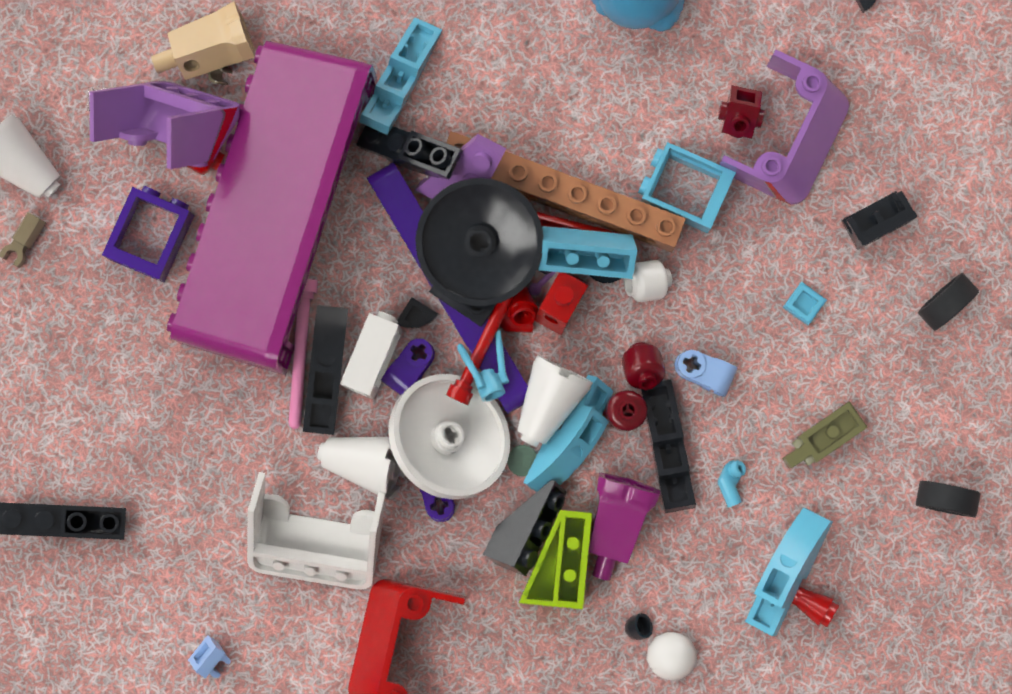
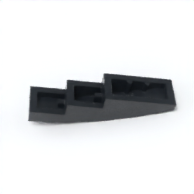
[641,379,696,514]

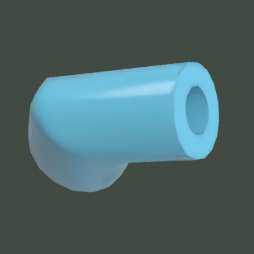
[718,460,746,508]

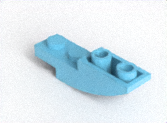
[523,375,614,492]
[745,508,833,637]

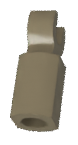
[0,212,46,268]

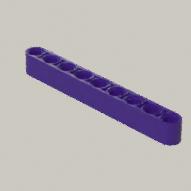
[367,162,528,414]

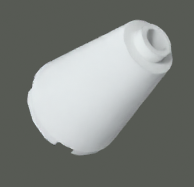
[0,114,61,199]
[517,355,593,447]
[317,437,405,500]

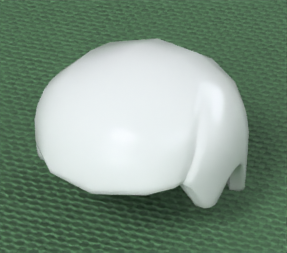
[647,632,697,681]

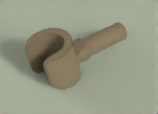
[207,67,233,85]

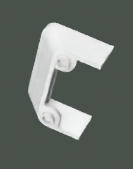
[247,472,385,590]

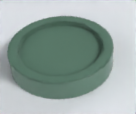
[507,445,537,477]

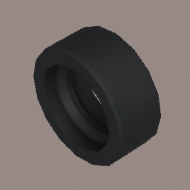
[918,273,979,331]
[915,481,981,517]

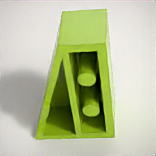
[519,510,592,610]

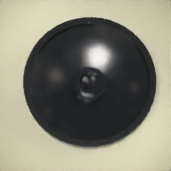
[416,178,543,306]

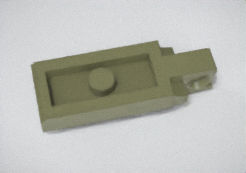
[782,401,867,469]

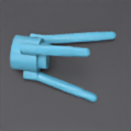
[457,329,509,402]

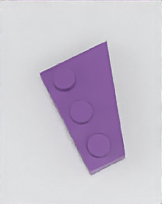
[415,134,506,199]

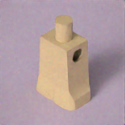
[151,0,256,80]

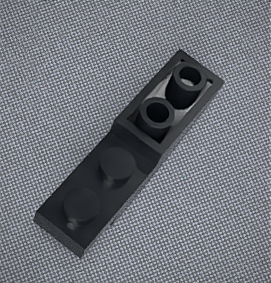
[356,125,463,179]
[303,305,348,435]
[0,502,126,540]

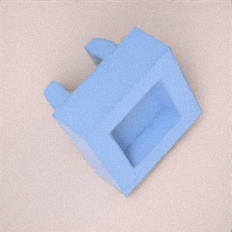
[188,635,231,678]

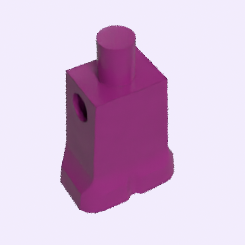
[588,472,660,581]

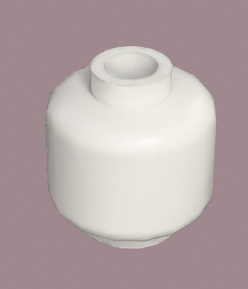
[623,260,672,302]

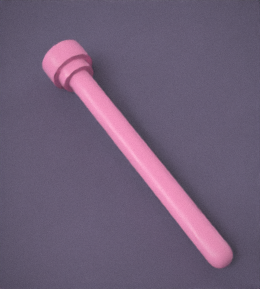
[289,279,318,429]

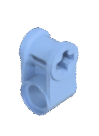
[674,350,738,397]

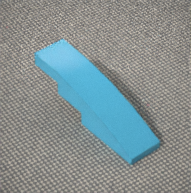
[359,17,442,135]

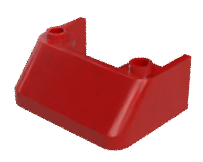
[348,579,466,694]

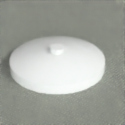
[388,374,510,499]

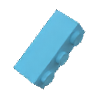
[538,226,638,279]

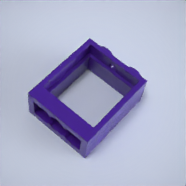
[102,186,194,283]

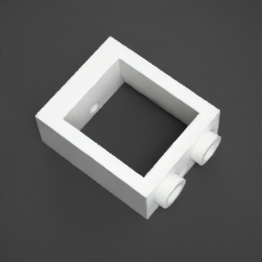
[340,311,402,400]

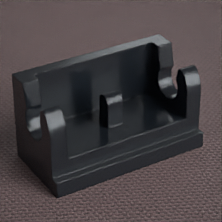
[841,191,918,250]

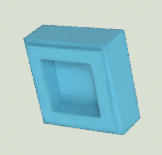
[782,282,826,326]

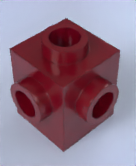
[718,85,765,139]

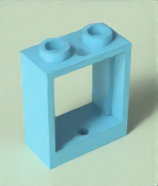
[638,142,736,234]

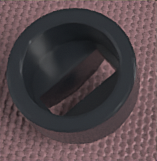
[625,613,653,640]

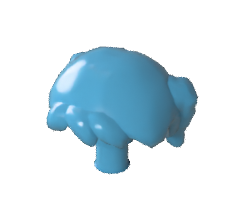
[592,0,685,32]

